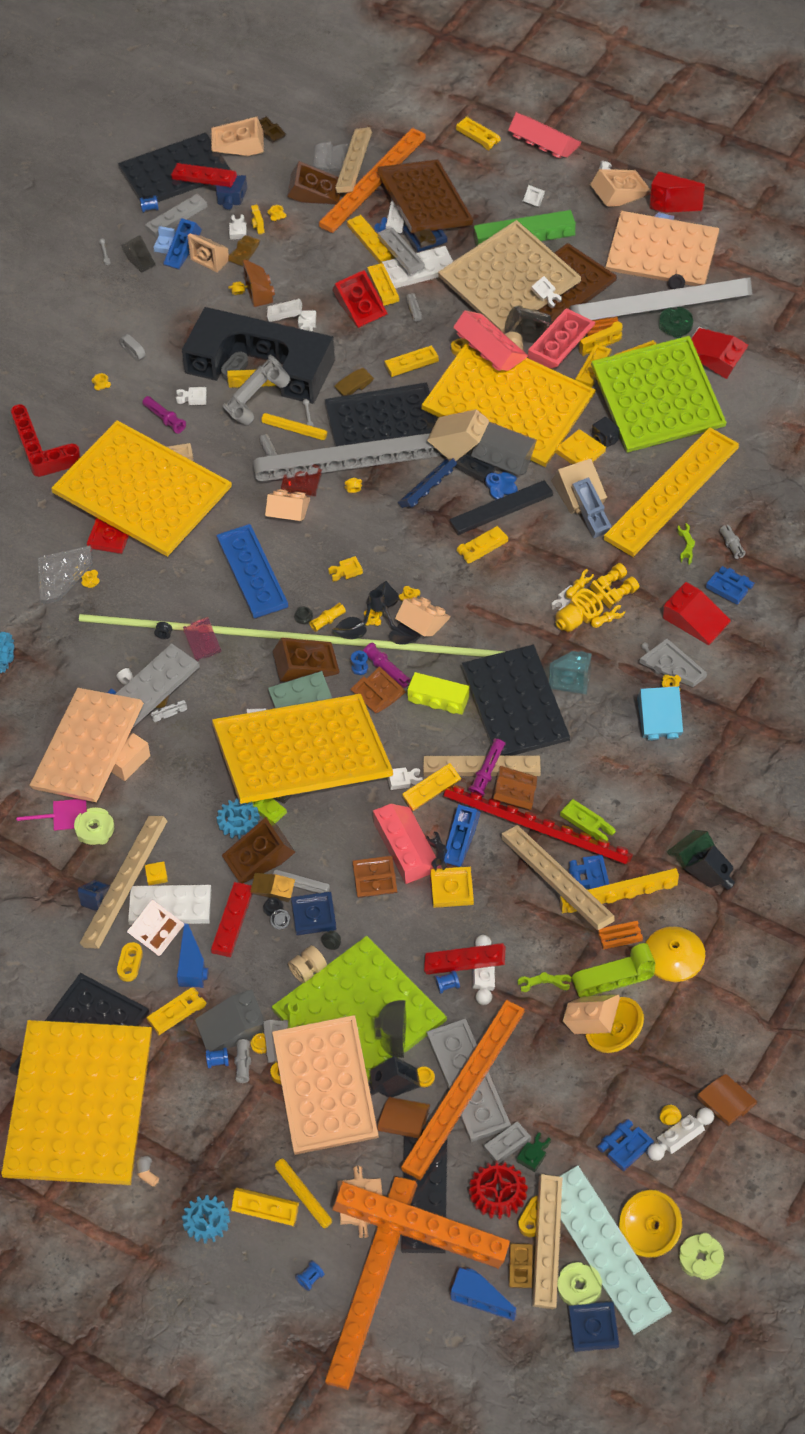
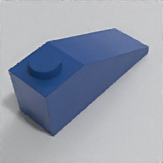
[163,218,202,269]
[444,804,481,867]
[177,923,209,988]
[451,1268,516,1321]

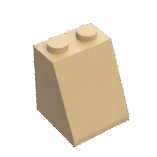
[427,409,490,461]
[551,459,607,514]

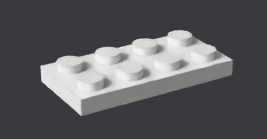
[382,246,453,288]
[128,885,211,925]

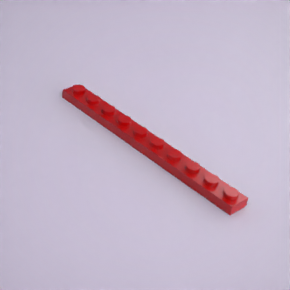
[444,785,633,864]

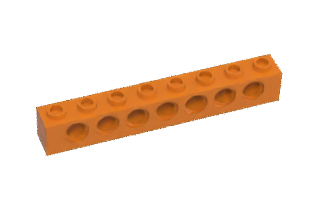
[332,1182,510,1269]

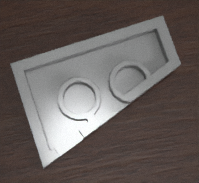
[639,639,707,687]

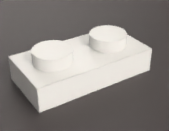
[267,299,302,322]

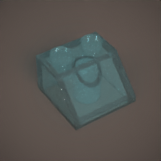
[549,651,592,694]

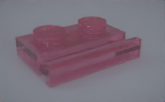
[183,617,222,661]

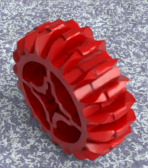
[469,1160,528,1219]

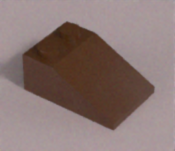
[287,161,341,205]
[273,637,340,682]
[222,817,295,884]

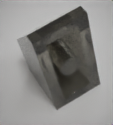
[121,235,156,273]

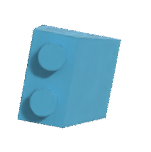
[637,686,683,740]

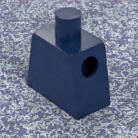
[216,175,247,210]

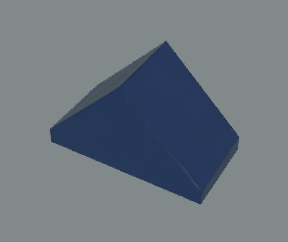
[78,880,111,911]

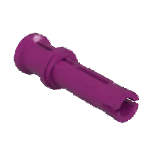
[142,396,186,434]
[363,642,411,688]
[468,738,505,797]

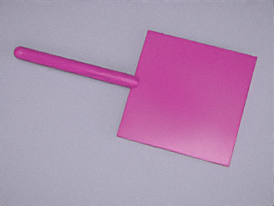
[16,799,87,831]

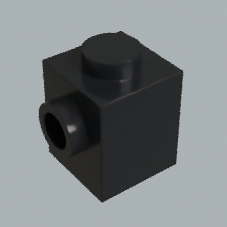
[592,416,620,448]

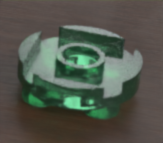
[659,307,693,339]

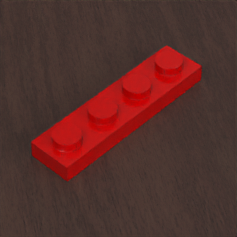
[171,163,237,187]
[211,882,252,957]
[424,943,506,975]

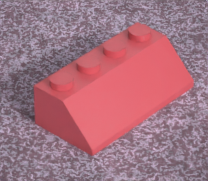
[508,112,581,158]
[528,308,595,369]
[453,310,528,371]
[373,804,442,884]

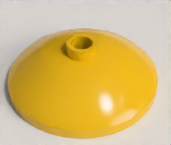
[646,927,705,982]
[586,997,644,1053]
[619,1190,682,1258]

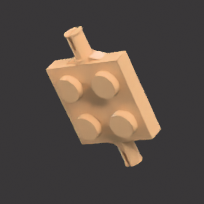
[337,1166,382,1238]

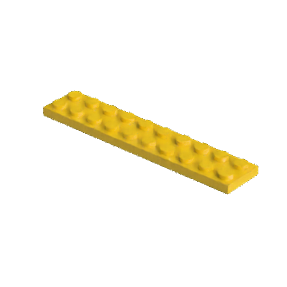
[604,428,739,557]

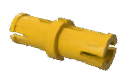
[309,603,346,632]

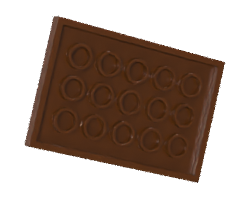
[377,159,473,233]
[526,243,617,332]

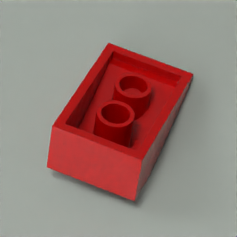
[650,171,705,213]
[332,270,388,328]
[691,328,748,379]
[663,582,731,645]

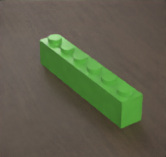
[474,210,576,246]

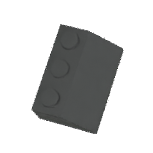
[471,421,537,475]

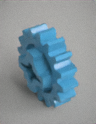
[0,632,15,673]
[217,798,260,839]
[182,1195,230,1243]

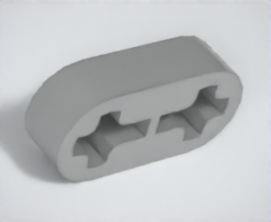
[119,334,146,361]

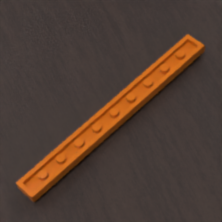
[319,128,426,233]
[401,1000,525,1180]
[325,1177,417,1390]

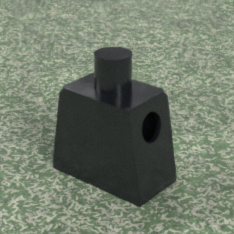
[685,845,735,890]
[368,1056,420,1098]

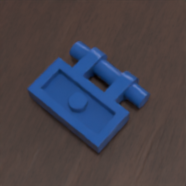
[706,566,754,605]
[569,855,609,889]
[597,1119,654,1172]

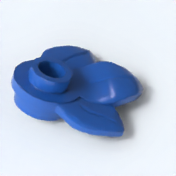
[485,472,518,499]

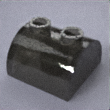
[505,306,552,343]
[374,1000,407,1058]

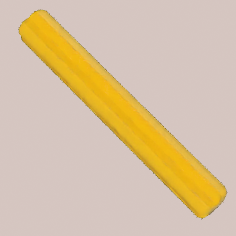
[262,413,327,440]
[275,1159,332,1228]

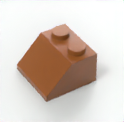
[243,260,275,307]

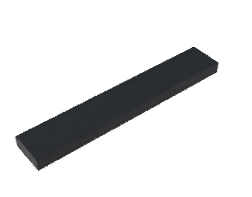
[449,480,553,535]

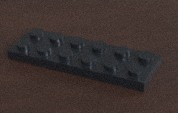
[401,1129,448,1253]

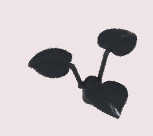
[332,581,421,645]

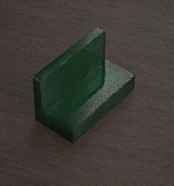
[667,830,715,870]

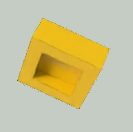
[145,861,168,886]

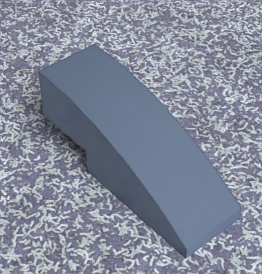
[572,477,612,539]

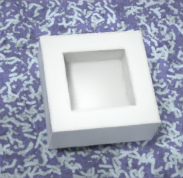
[523,185,545,207]

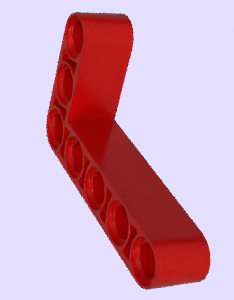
[11,404,81,477]

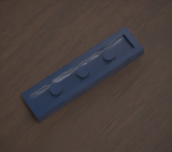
[398,458,457,508]

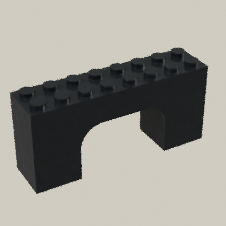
[182,307,335,404]

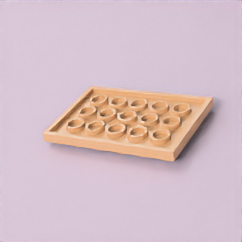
[606,211,719,286]
[30,688,144,802]
[272,1015,379,1155]

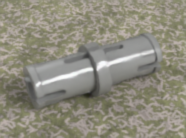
[720,524,746,559]
[235,1039,251,1083]

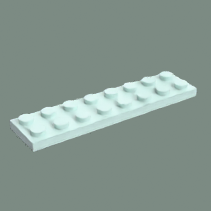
[559,1166,672,1335]

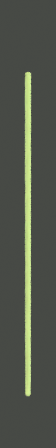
[79,614,505,657]

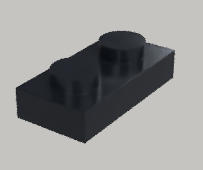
[455,453,494,483]

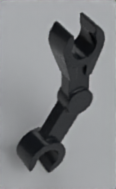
[427,831,448,871]

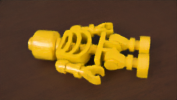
[555,563,639,632]

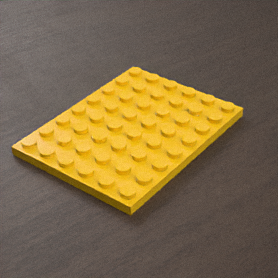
[422,341,595,467]
[51,420,232,557]
[212,694,393,804]
[2,1020,152,1185]

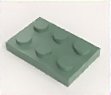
[268,671,332,708]

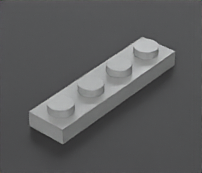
[145,194,208,238]
[378,227,424,274]

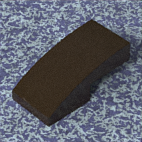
[259,116,286,142]

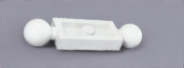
[473,935,495,1005]
[647,1108,714,1161]

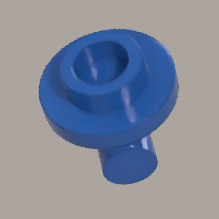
[374,217,387,234]

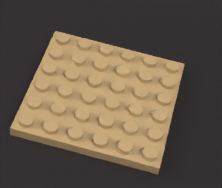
[438,220,581,333]

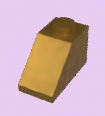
[250,873,295,902]

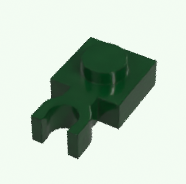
[517,1132,551,1172]

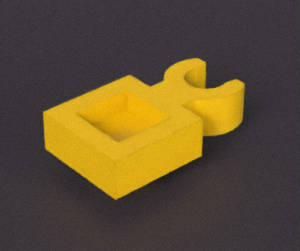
[251,204,264,234]
[328,556,363,581]

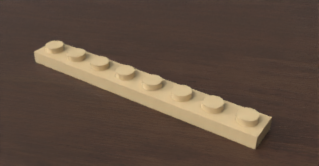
[80,816,167,949]
[502,825,614,930]

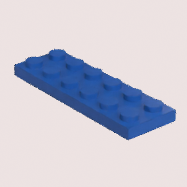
[216,524,288,618]

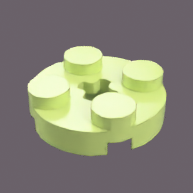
[74,807,114,845]
[679,1233,724,1279]
[557,1262,602,1306]

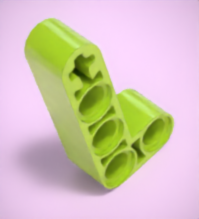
[572,943,656,997]

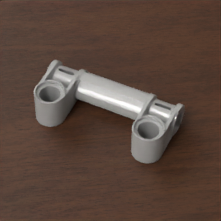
[222,355,290,425]

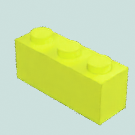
[408,672,469,715]

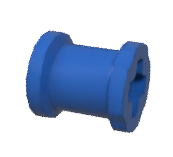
[140,196,159,213]
[351,651,368,675]
[435,970,460,994]
[206,1047,229,1069]
[295,1261,325,1291]

